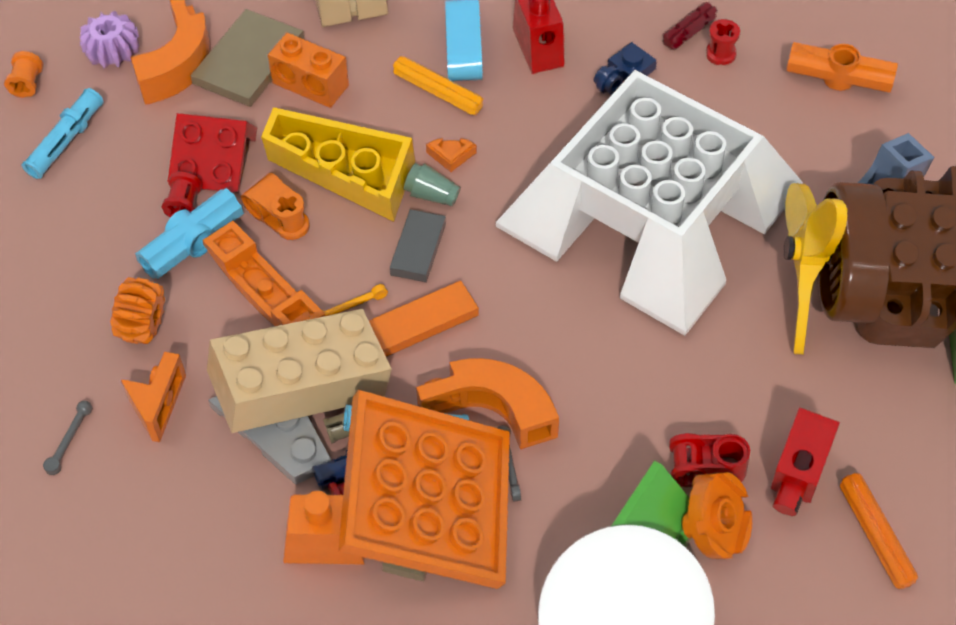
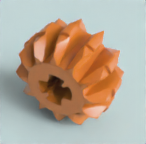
[110,277,165,344]

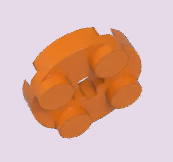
[682,472,753,559]

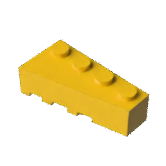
[261,107,415,222]

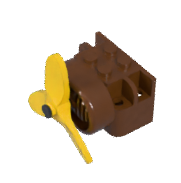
[784,166,956,355]

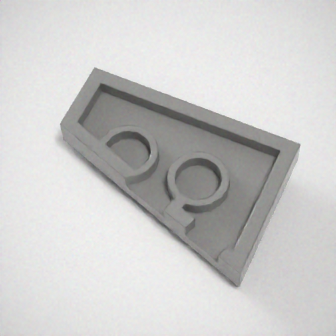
[208,396,331,485]

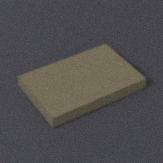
[190,9,304,107]

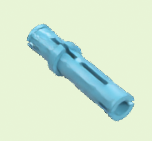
[21,88,104,179]

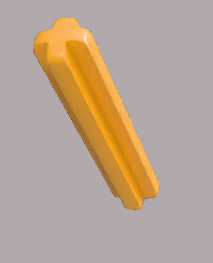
[393,56,483,115]

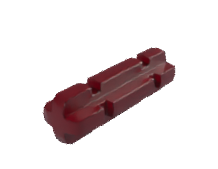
[662,2,717,50]

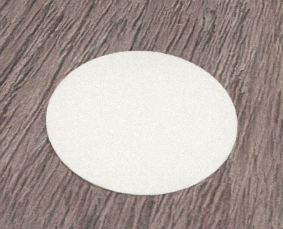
[538,525,715,625]

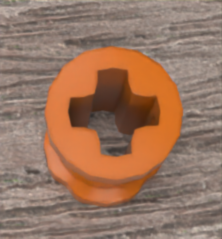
[4,51,43,98]

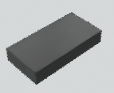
[390,209,446,283]

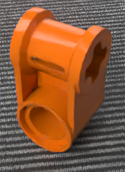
[241,173,310,240]

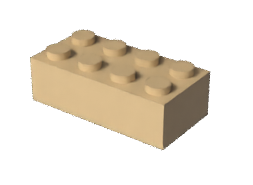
[207,309,392,433]

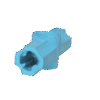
[135,189,244,279]

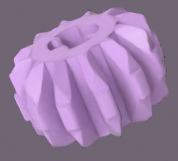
[80,11,139,69]

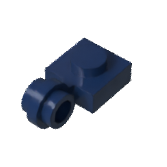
[594,42,657,94]

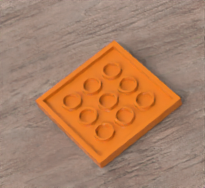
[338,390,510,589]

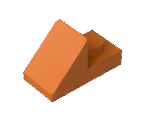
[121,351,186,442]

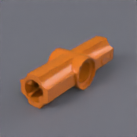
[786,42,898,93]

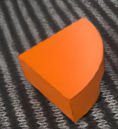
[426,138,477,172]

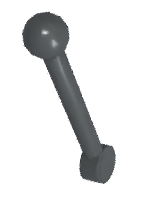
[43,400,92,475]
[497,425,521,502]

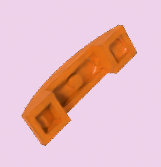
[202,221,325,326]

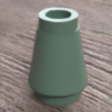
[404,163,461,207]

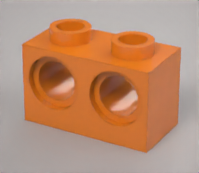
[268,33,349,108]

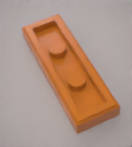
[369,280,479,357]

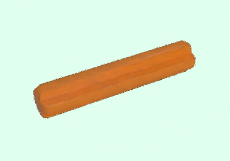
[840,473,918,589]

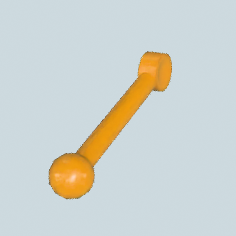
[322,284,388,316]

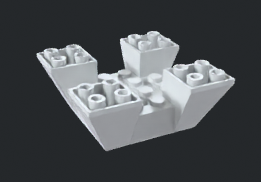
[496,70,803,336]

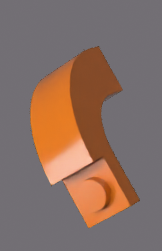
[130,0,211,105]
[416,358,559,450]

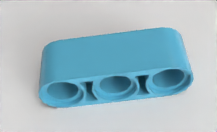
[445,0,483,81]

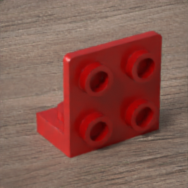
[167,113,257,193]

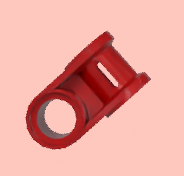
[669,433,751,487]

